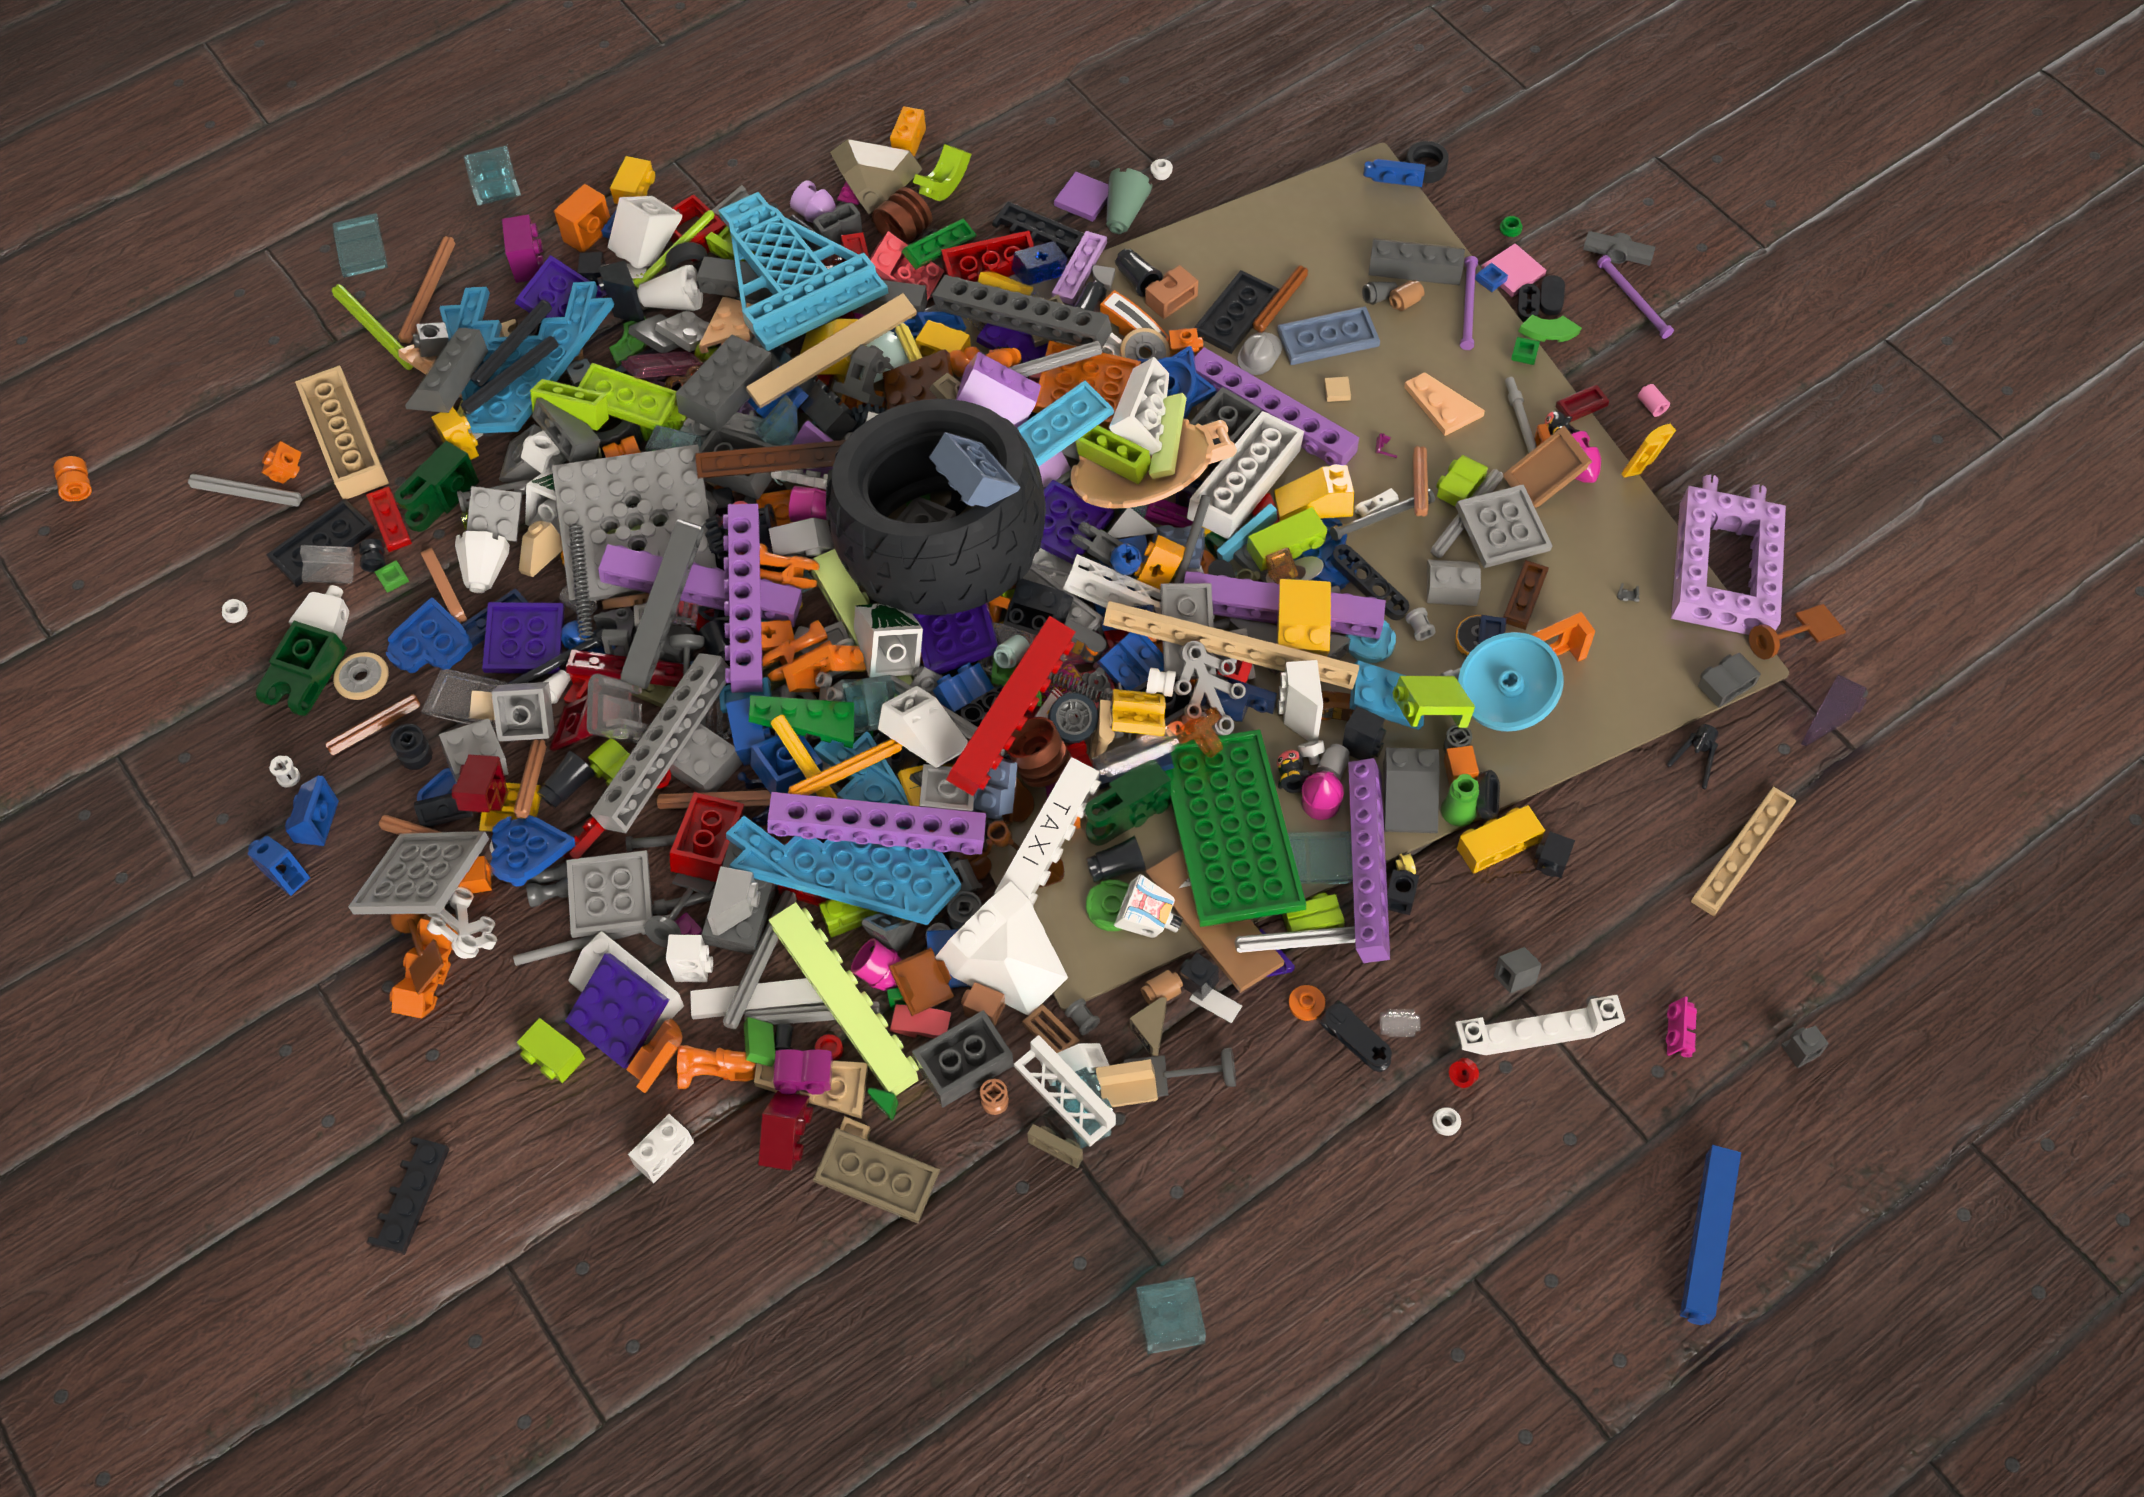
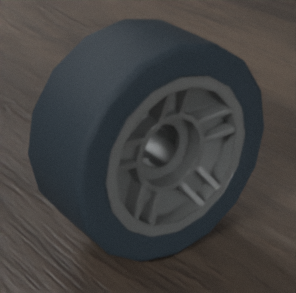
[1048,693,1098,744]

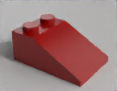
[670,792,745,882]

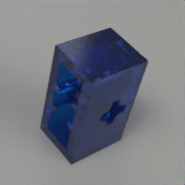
[1012,241,1067,285]

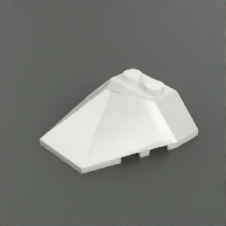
[935,881,1068,1016]

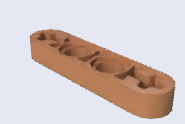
[420,547,467,624]

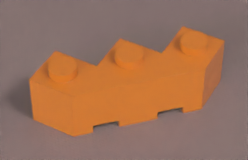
[390,914,458,1019]

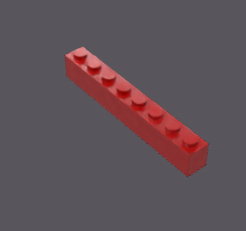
[946,616,1076,796]

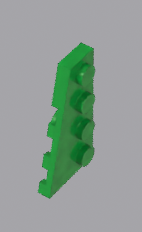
[748,695,854,749]

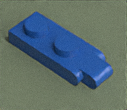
[1363,159,1425,187]

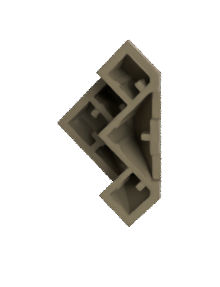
[830,139,922,214]

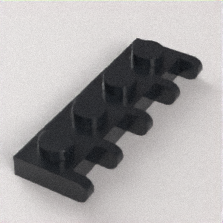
[992,202,1084,259]
[366,1137,449,1255]

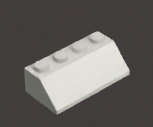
[568,931,684,1045]

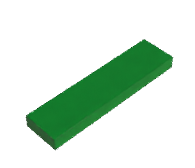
[902,218,977,270]

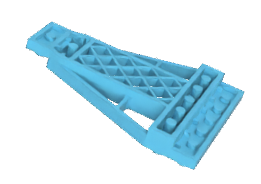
[719,192,889,351]

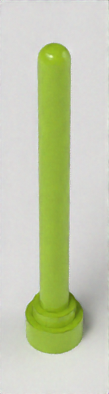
[632,210,715,289]

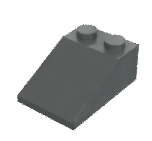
[1383,748,1439,833]

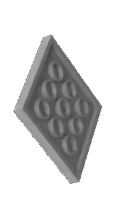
[348,831,489,914]

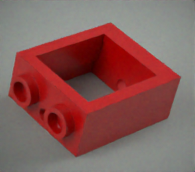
[670,194,726,262]

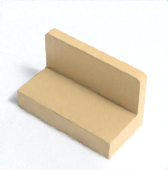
[1096,1059,1158,1108]

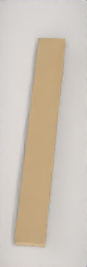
[746,293,917,409]

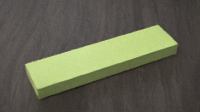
[1149,393,1186,479]

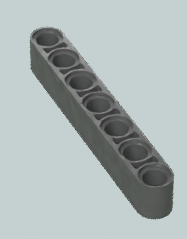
[621,519,704,689]

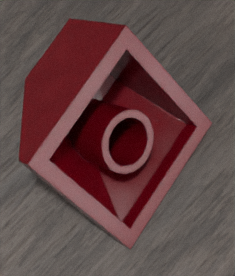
[549,694,616,752]

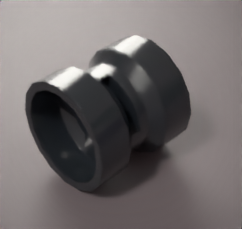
[359,538,386,572]

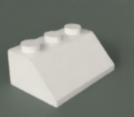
[1277,660,1323,742]

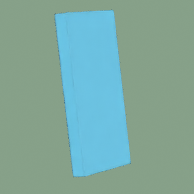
[1017,381,1114,467]

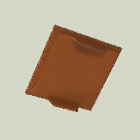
[888,948,954,1016]

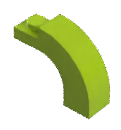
[913,144,972,201]

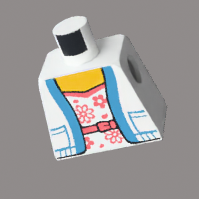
[1114,874,1183,938]

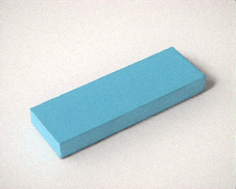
[1217,504,1278,562]

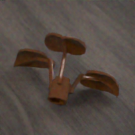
[948,777,1065,888]

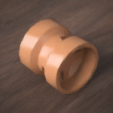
[980,1079,1009,1115]

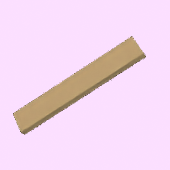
[1691,786,1796,916]

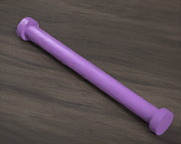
[1597,255,1674,339]
[1460,256,1478,350]

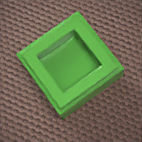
[374,560,409,593]

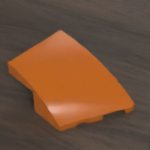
[626,1018,682,1093]

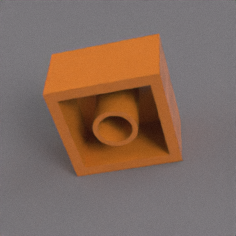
[554,184,611,252]

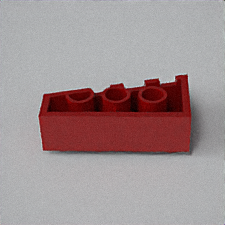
[941,231,1035,282]

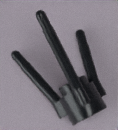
[1667,724,1718,789]

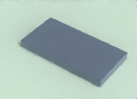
[1277,306,1380,365]

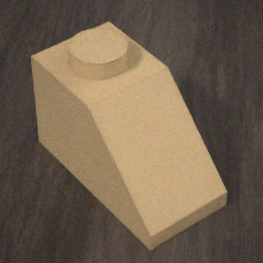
[519,520,563,577]

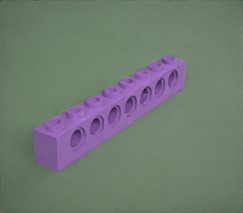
[1195,347,1359,466]
[723,504,763,693]
[1348,758,1390,963]
[768,792,986,855]

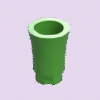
[1441,774,1479,827]

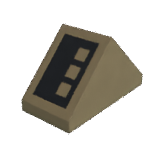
[1130,997,1167,1057]

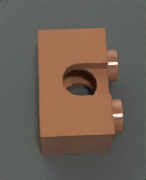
[1145,265,1198,319]

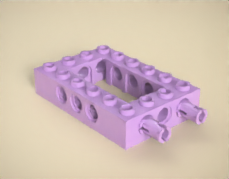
[1671,475,1786,635]

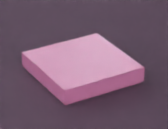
[1481,244,1547,297]

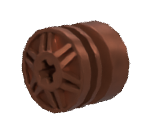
[872,187,932,245]
[1006,717,1071,787]

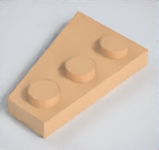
[1404,372,1485,436]

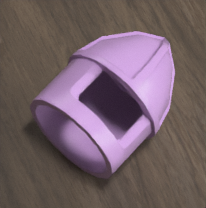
[790,181,836,223]

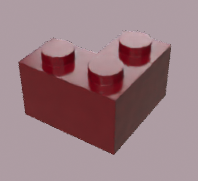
[452,754,508,813]
[758,1091,813,1171]

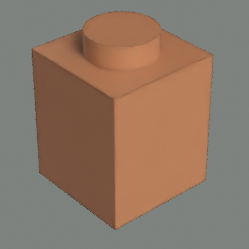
[961,982,1006,1026]

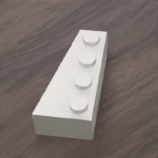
[1109,357,1169,456]

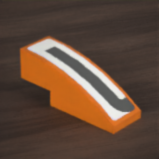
[1100,290,1169,352]

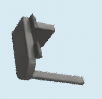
[1617,583,1640,602]

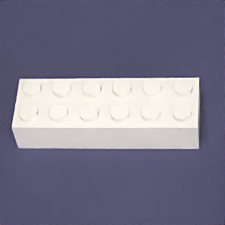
[1187,411,1304,539]

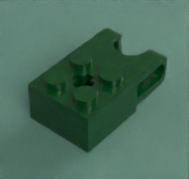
[394,441,479,532]
[256,620,348,716]
[1085,757,1171,846]

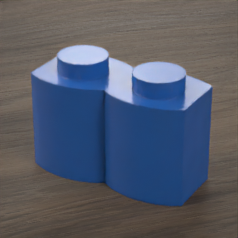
[933,663,994,713]

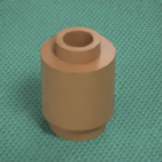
[1389,280,1424,311]
[1141,970,1183,1005]

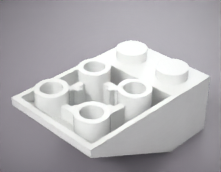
[878,686,968,768]

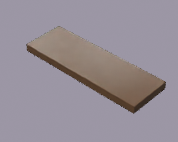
[1145,849,1284,993]

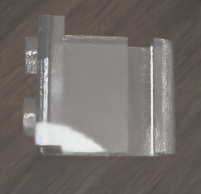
[587,674,650,743]

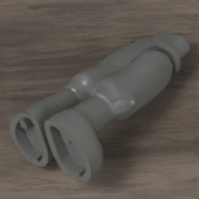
[526,863,569,908]

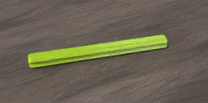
[331,284,413,370]

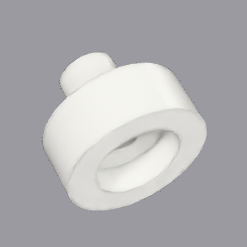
[1298,740,1325,765]

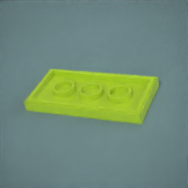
[578,363,677,432]

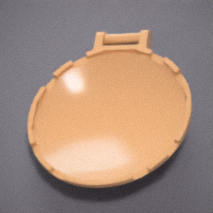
[1071,418,1237,508]

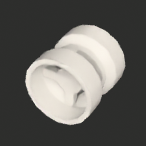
[1146,667,1176,697]

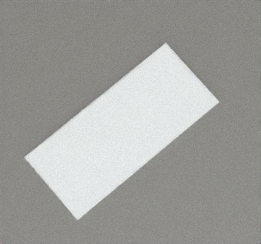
[1190,989,1242,1023]

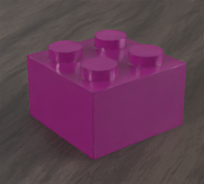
[502,215,544,283]

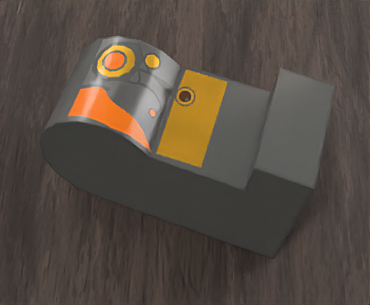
[1065,619,1106,663]

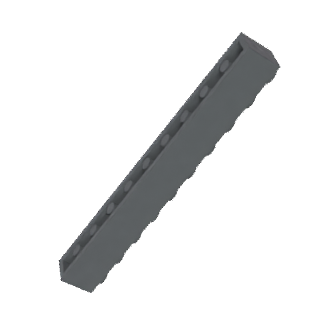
[697,256,928,319]

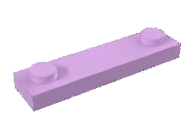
[1052,231,1107,305]

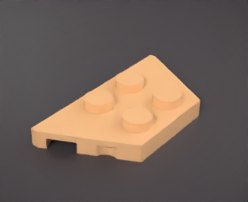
[699,297,754,353]

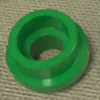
[1500,216,1523,237]

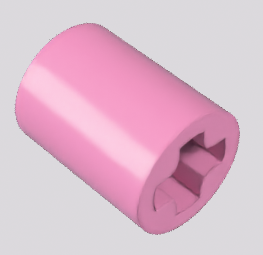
[1638,384,1670,417]

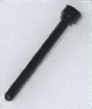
[507,626,604,684]

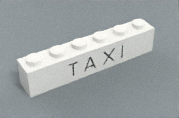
[994,757,1101,905]

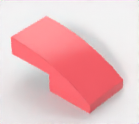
[889,1005,951,1039]

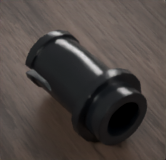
[775,1024,794,1052]

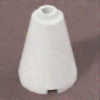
[636,265,703,311]

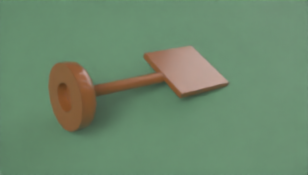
[1749,604,1846,660]
[390,914,444,995]

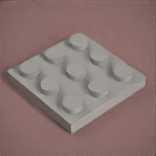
[1456,484,1553,568]
[566,850,653,938]

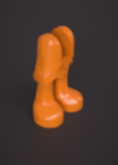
[950,346,1021,377]
[760,543,819,589]
[762,620,832,682]
[677,1045,756,1089]

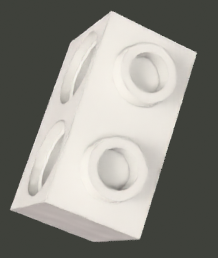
[521,430,568,474]
[666,935,713,982]
[628,1114,694,1183]

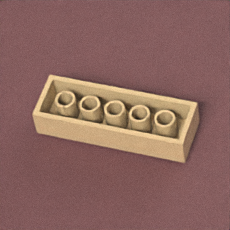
[295,365,389,500]

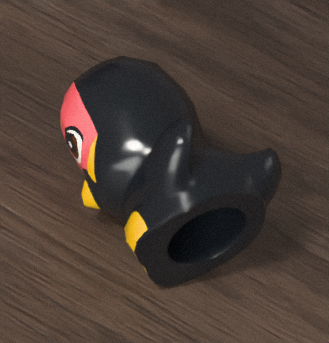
[1545,411,1580,435]
[1277,750,1313,793]

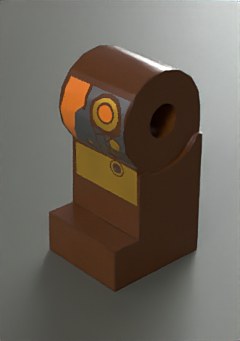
[1321,691,1354,721]

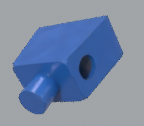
[248,836,310,896]

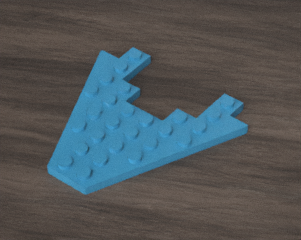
[440,281,614,433]
[726,731,961,925]

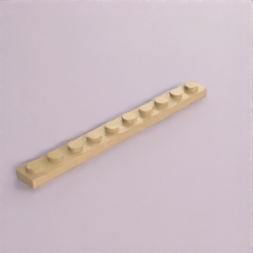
[1103,601,1360,689]

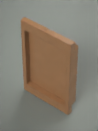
[1503,426,1592,508]

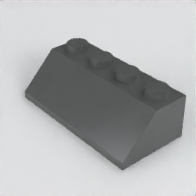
[1369,238,1465,285]
[405,328,488,413]

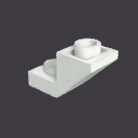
[1040,1043,1110,1086]

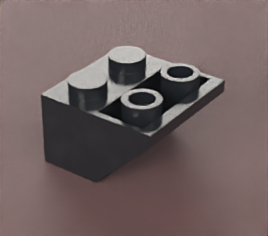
[1003,578,1073,636]

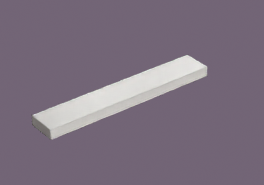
[691,978,825,1020]

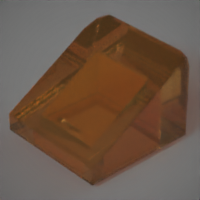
[1266,547,1298,584]

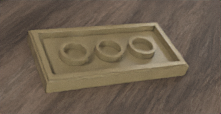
[813,1128,940,1223]

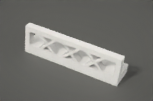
[1063,554,1161,614]
[1014,1035,1116,1147]

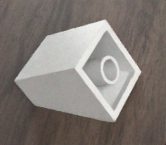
[607,196,682,269]

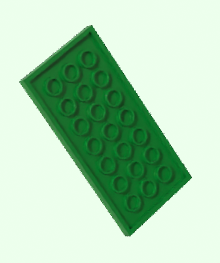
[1164,729,1307,927]

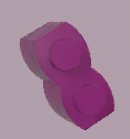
[773,1049,833,1095]

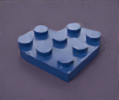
[1279,518,1358,590]
[386,597,472,673]
[490,815,576,886]

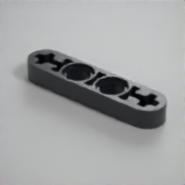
[1330,544,1409,620]

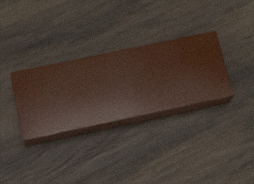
[1503,560,1549,630]

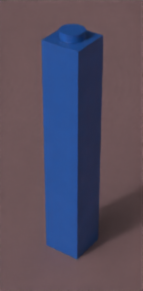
[1680,1145,1741,1325]

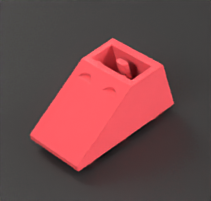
[869,231,944,300]

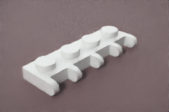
[771,470,828,490]

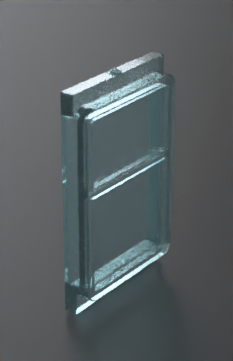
[333,213,388,278]
[1288,831,1353,884]

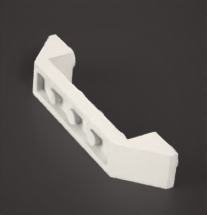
[1455,995,1625,1055]

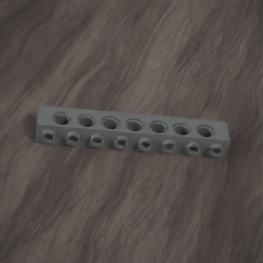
[932,275,1112,348]

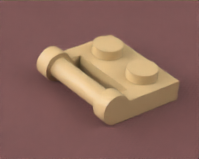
[1090,699,1115,765]

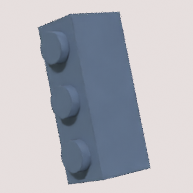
[929,432,1020,507]

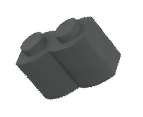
[813,203,863,245]
[1698,653,1761,708]

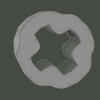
[1405,607,1436,641]

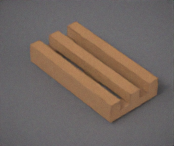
[602,593,650,609]
[1022,1004,1080,1053]

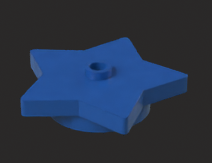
[1138,346,1217,419]

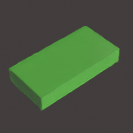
[744,1017,775,1067]

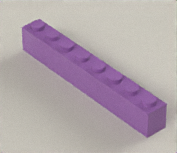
[598,544,802,627]
[1184,571,1386,639]

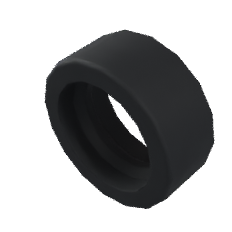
[1406,141,1449,183]
[665,242,708,283]

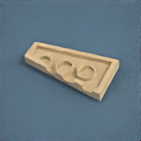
[754,1061,868,1119]

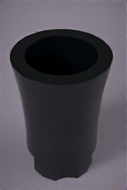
[1115,249,1163,297]
[1073,281,1107,312]
[698,619,742,667]
[537,751,595,809]
[1086,836,1146,882]

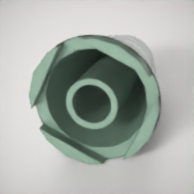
[1106,168,1153,234]

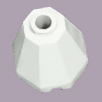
[455,531,510,593]

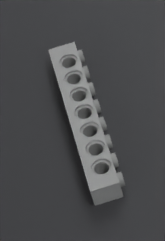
[590,653,730,833]

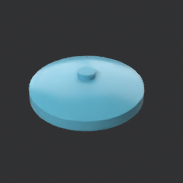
[1458,632,1564,731]

